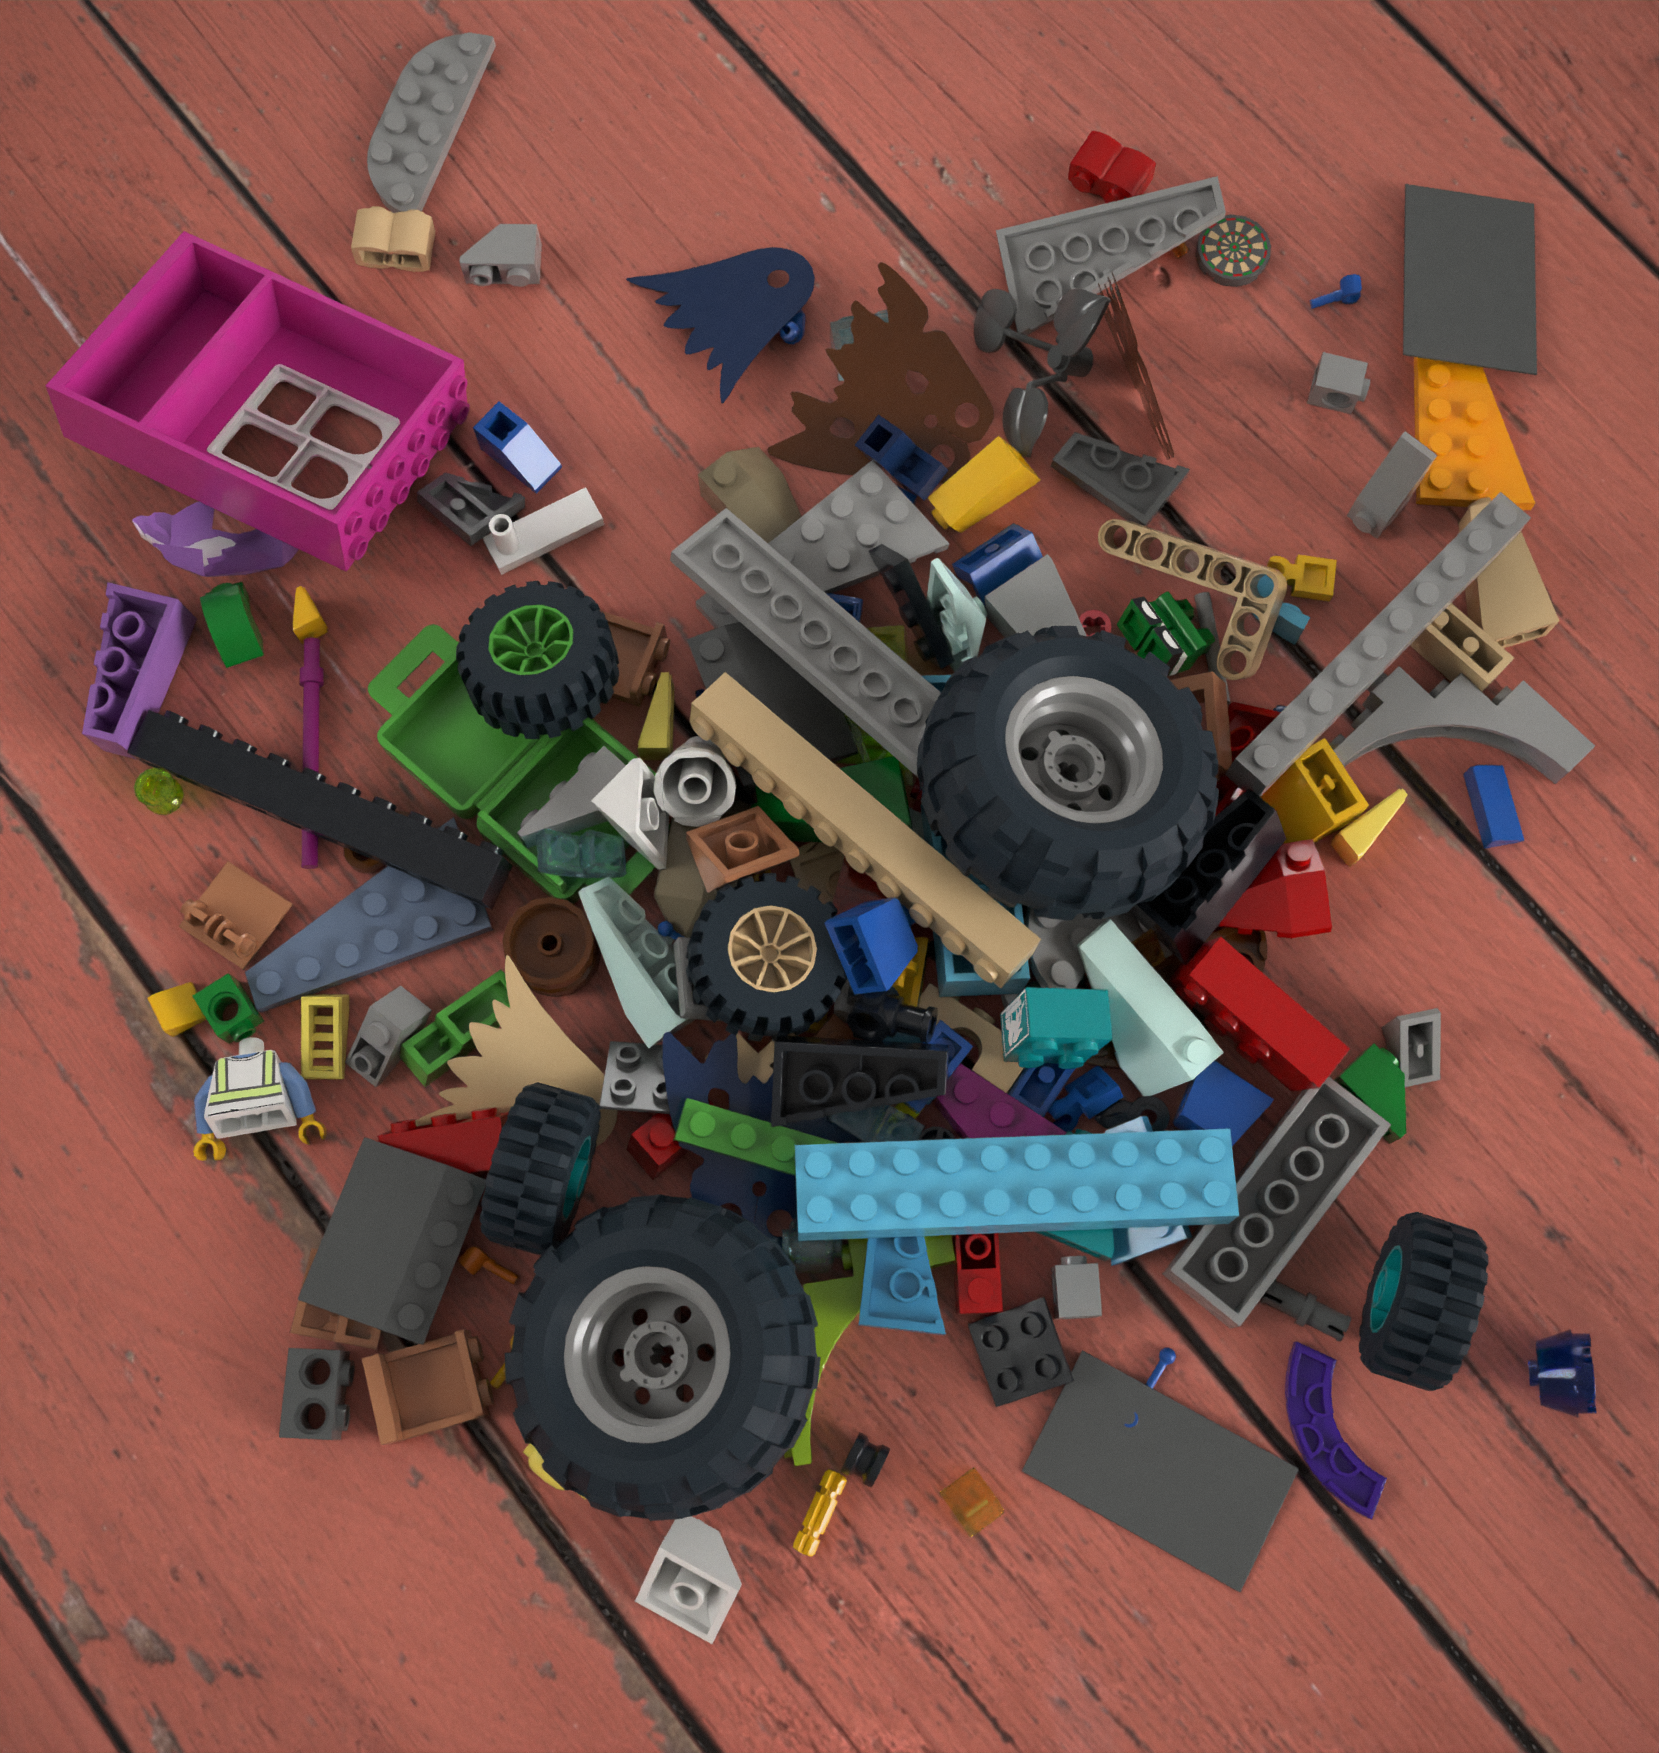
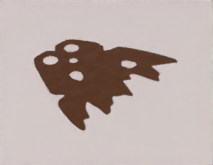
[767,262,994,484]
[1098,272,1174,460]

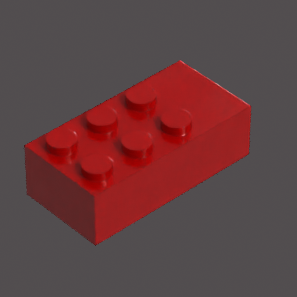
[1166,937,1350,1091]

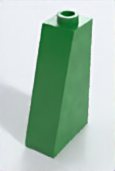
[751,756,913,843]

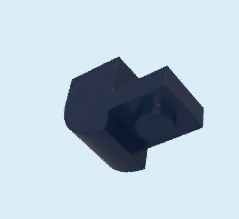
[855,414,949,501]

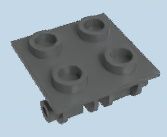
[600,1041,693,1114]

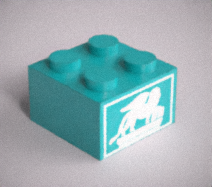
[1000,987,1113,1069]

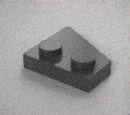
[417,472,525,546]

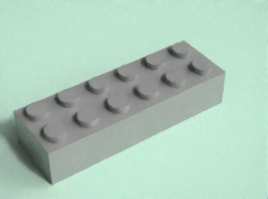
[1162,1077,1391,1329]

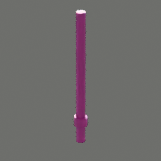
[299,637,324,869]

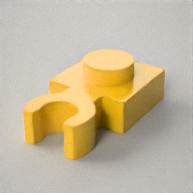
[1267,554,1337,602]

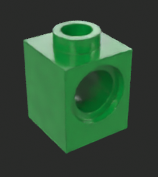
[193,973,264,1044]

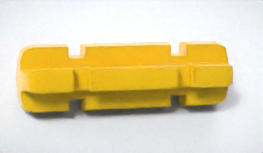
[793,1469,846,1557]

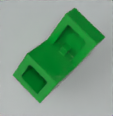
[200,581,264,668]

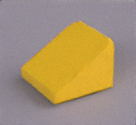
[293,586,328,644]
[147,982,207,1037]

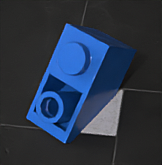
[473,401,562,494]

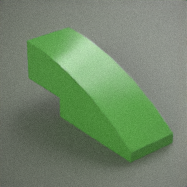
[399,969,510,1087]

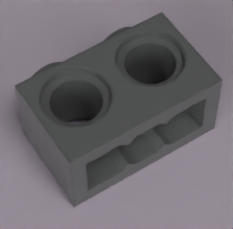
[279,1348,355,1440]

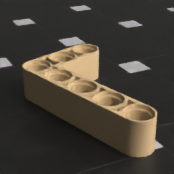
[1098,519,1287,680]

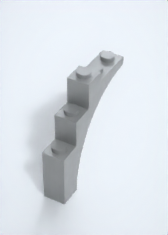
[1329,666,1595,784]

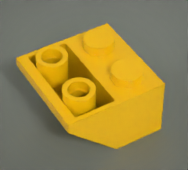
[1260,738,1369,843]

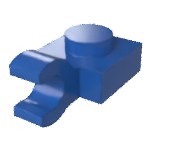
[1047,1066,1124,1132]

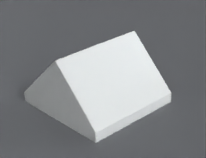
[591,758,669,869]

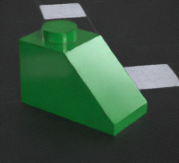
[1334,1044,1406,1144]

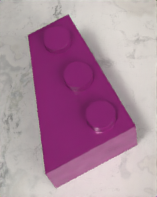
[935,1063,1067,1139]

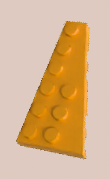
[1414,357,1536,510]

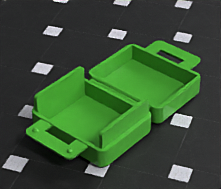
[368,624,670,904]

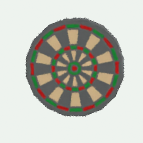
[1195,215,1271,287]

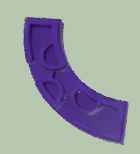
[1285,1342,1387,1520]

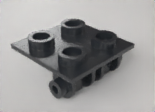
[968,1297,1074,1407]

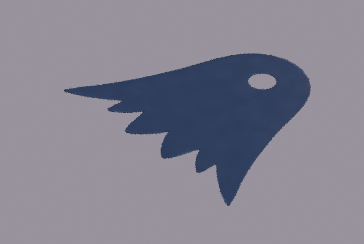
[626,247,815,404]

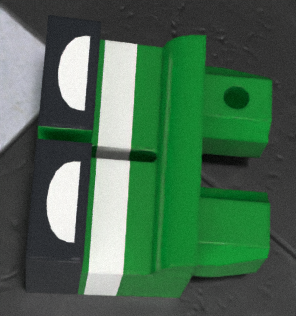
[1116,591,1215,677]

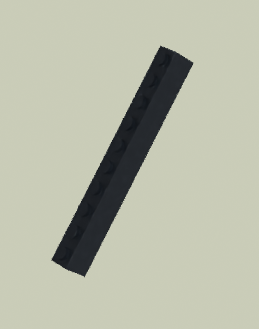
[127,710,513,910]

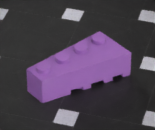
[82,582,197,760]

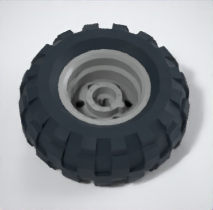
[917,626,1219,921]
[505,1194,821,1521]

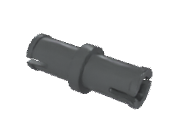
[1260,1279,1351,1342]

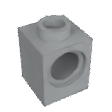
[1307,352,1370,414]
[1051,1256,1102,1320]

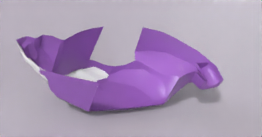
[132,501,299,577]

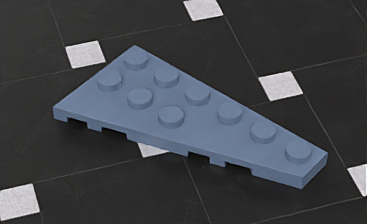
[245,817,493,1013]

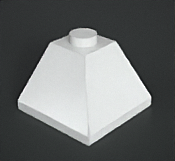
[635,1516,742,1644]

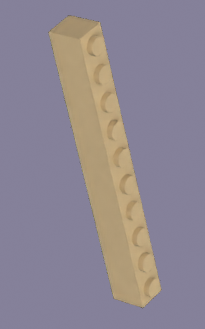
[690,672,1041,988]

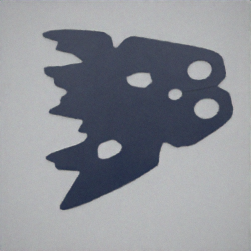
[662,1032,885,1252]

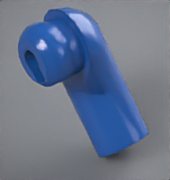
[779,310,806,344]

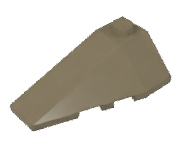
[698,447,802,543]

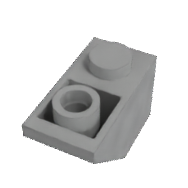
[460,224,542,287]
[345,986,432,1087]

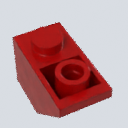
[626,1098,715,1180]

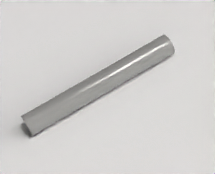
[1194,592,1231,705]

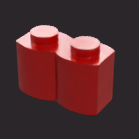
[1068,131,1156,203]

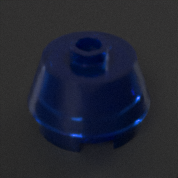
[1528,1329,1597,1418]

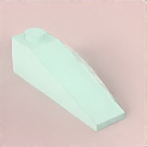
[926,558,987,672]
[578,877,695,1049]
[1077,918,1224,1097]

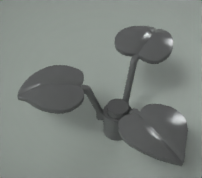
[974,289,1111,457]

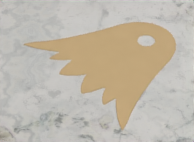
[416,955,618,1147]

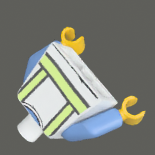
[193,1037,327,1161]

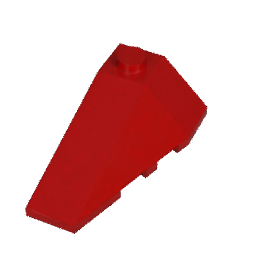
[1218,839,1332,939]

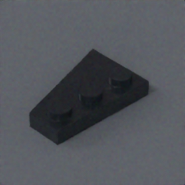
[868,544,955,669]

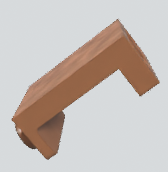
[600,610,670,707]
[362,1329,494,1445]

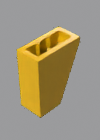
[928,436,1041,533]

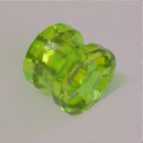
[134,768,184,815]

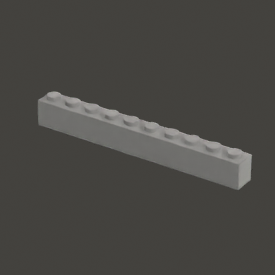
[1225,492,1531,797]

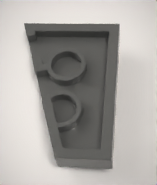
[1051,432,1190,526]

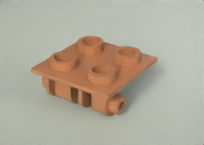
[179,861,293,970]

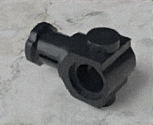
[847,986,938,1043]

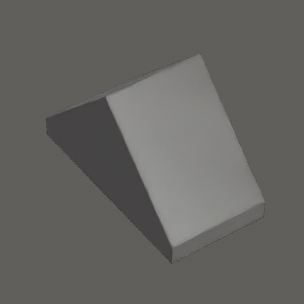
[1382,1008,1441,1087]

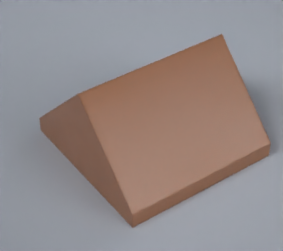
[686,806,799,893]

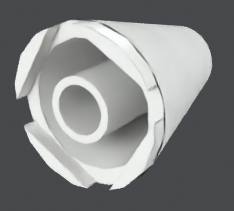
[653,736,736,827]

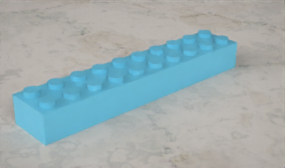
[795,1129,1239,1241]

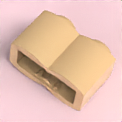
[351,206,435,272]

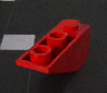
[378,1107,509,1173]
[953,1233,1003,1315]

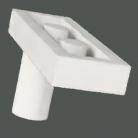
[483,487,604,575]

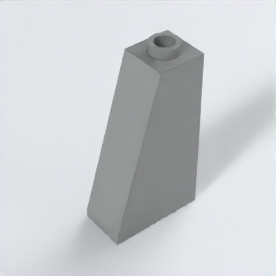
[985,554,1087,638]

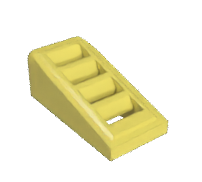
[637,672,675,760]
[1331,789,1408,867]
[301,994,349,1079]

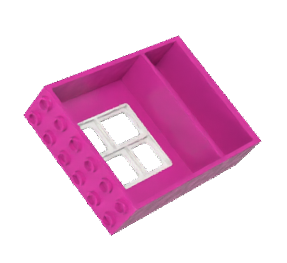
[46,231,470,572]

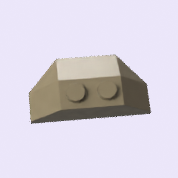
[654,799,751,938]

